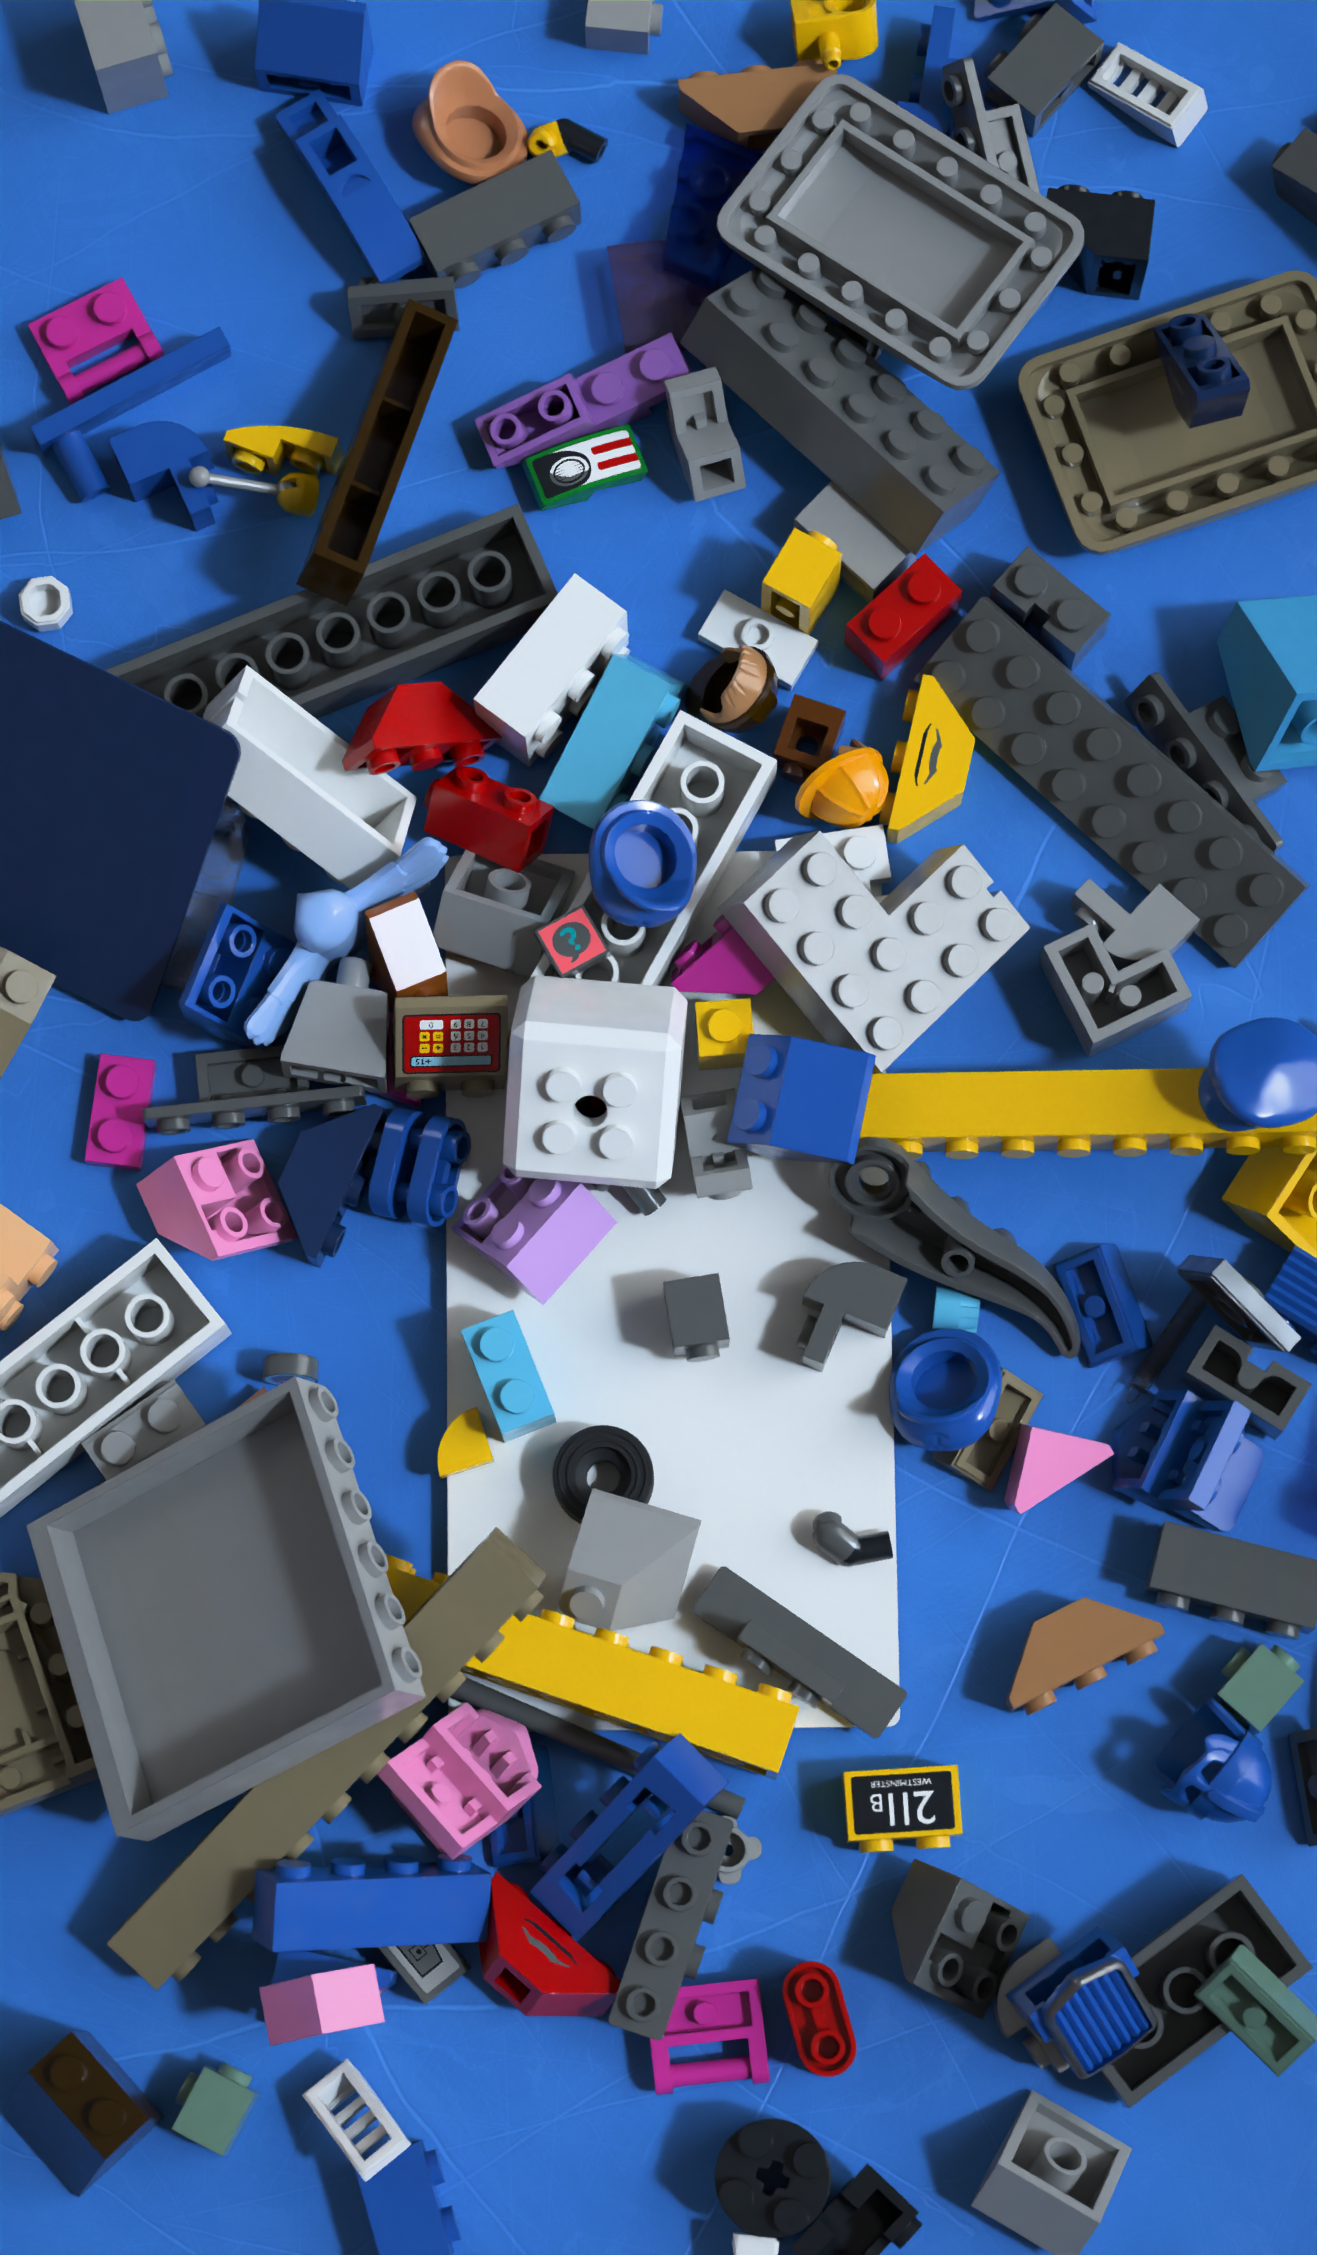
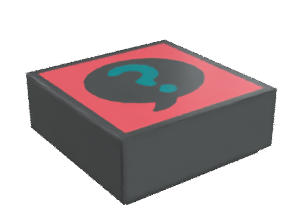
[534,904,610,979]

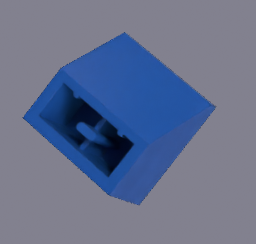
[255,0,374,107]
[178,902,296,1049]

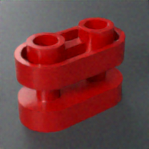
[782,1961,857,2077]

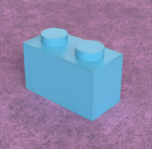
[461,1310,556,1443]

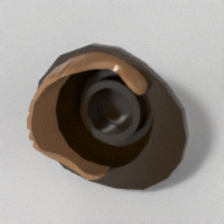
[685,645,778,734]

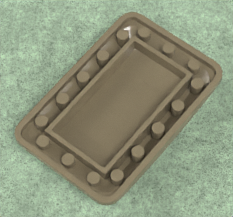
[1017,270,1317,555]

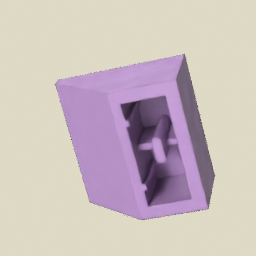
[451,1165,617,1305]

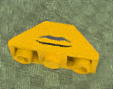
[879,674,975,845]

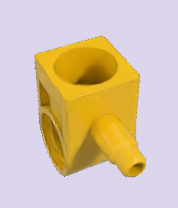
[789,0,879,70]

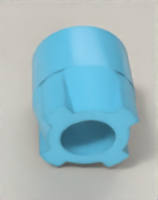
[932,1285,980,1334]

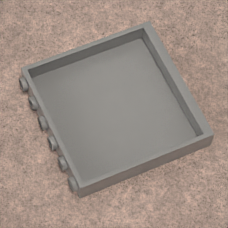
[26,1376,426,1842]

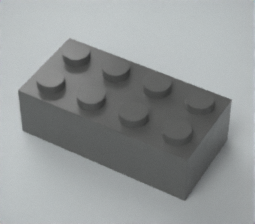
[1098,1874,1313,2108]

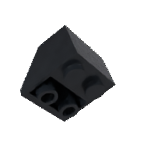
[1046,184,1155,300]

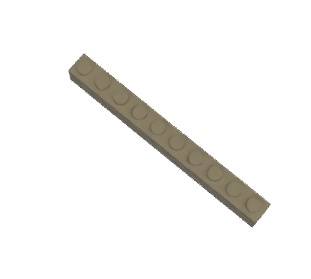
[107,1527,547,1991]

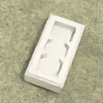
[698,589,818,691]

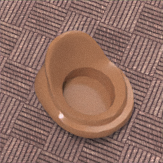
[412,60,529,185]

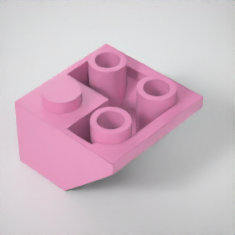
[136,1139,298,1261]

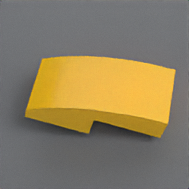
[223,425,343,476]

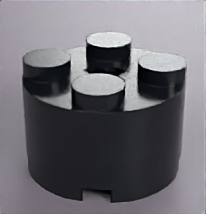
[715,2118,831,2238]

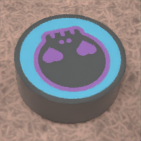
[262,1353,319,1386]

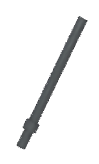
[452,1678,745,1819]

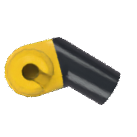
[527,118,608,163]

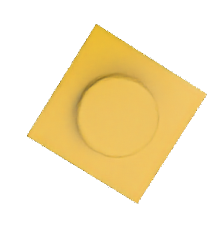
[695,998,753,1070]

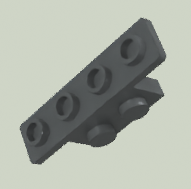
[941,57,1040,194]
[1125,672,1288,853]
[142,1045,367,1135]
[693,1566,907,1739]
[609,1810,734,2041]

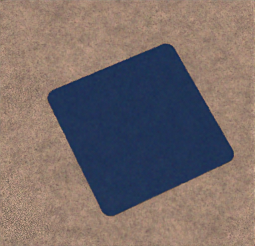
[0,621,241,1021]

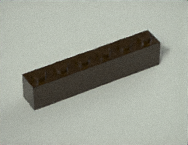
[296,299,458,606]

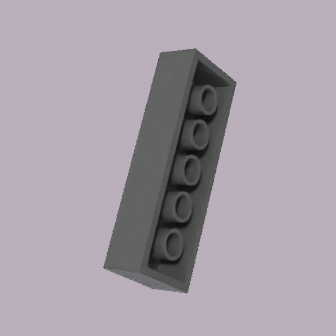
[680,267,1000,556]

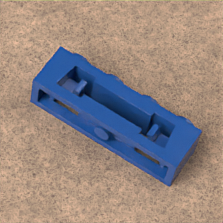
[529,1733,729,1941]

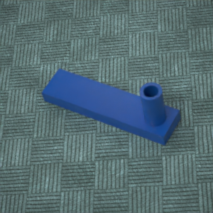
[30,326,231,502]

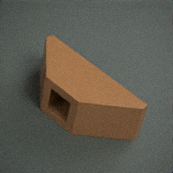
[678,59,837,154]
[1005,1597,1165,1716]

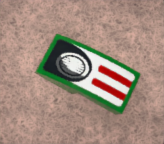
[522,424,648,511]

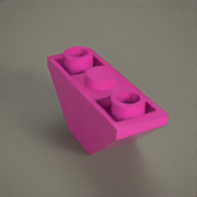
[671,914,775,995]

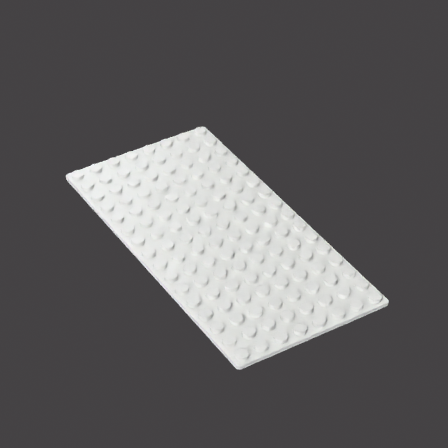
[445,851,900,1732]

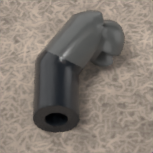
[812,1511,893,1567]

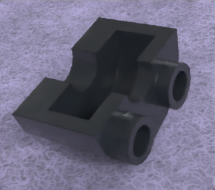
[791,2163,922,2255]

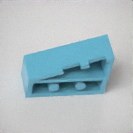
[539,654,688,829]

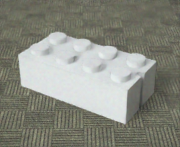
[203,665,417,889]

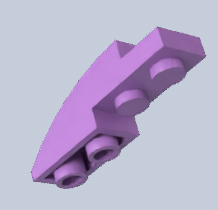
[474,332,691,469]

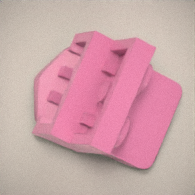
[377,1702,542,1860]

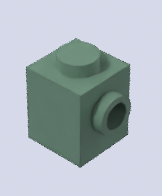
[1212,1643,1305,1735]
[172,2061,260,2156]

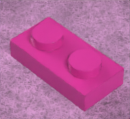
[84,1054,157,1171]

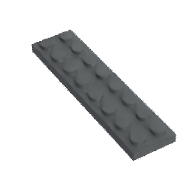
[913,596,1310,968]

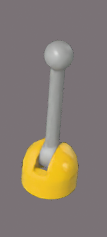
[189,466,319,517]

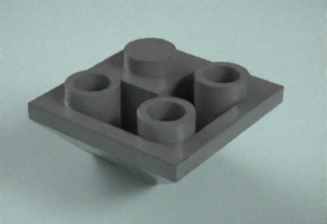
[891,1859,1030,2020]

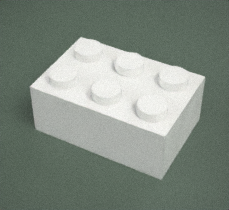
[473,573,630,767]

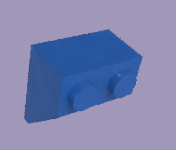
[727,1034,876,1165]

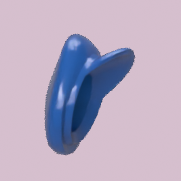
[589,800,697,928]
[1198,1017,1317,1132]
[889,1329,1002,1452]

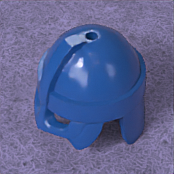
[1152,1697,1272,1823]

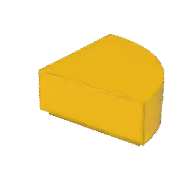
[437,1406,494,1479]

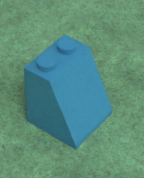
[1217,595,1317,772]

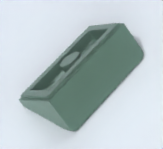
[1194,1945,1317,2077]

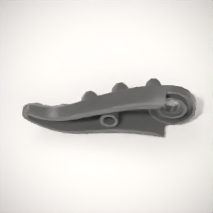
[828,1136,1081,1358]

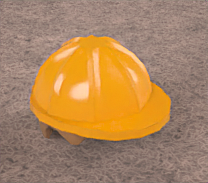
[795,739,889,829]

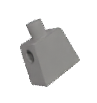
[280,957,389,1093]

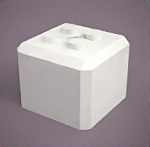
[503,975,688,1189]

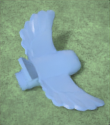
[244,837,449,1046]

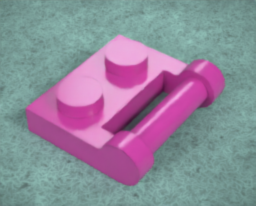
[28,277,165,405]
[650,1978,770,2095]

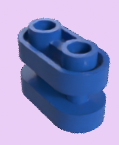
[368,1108,471,1227]

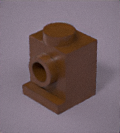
[773,694,846,785]

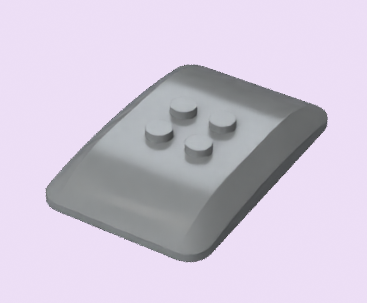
[717,74,1084,390]

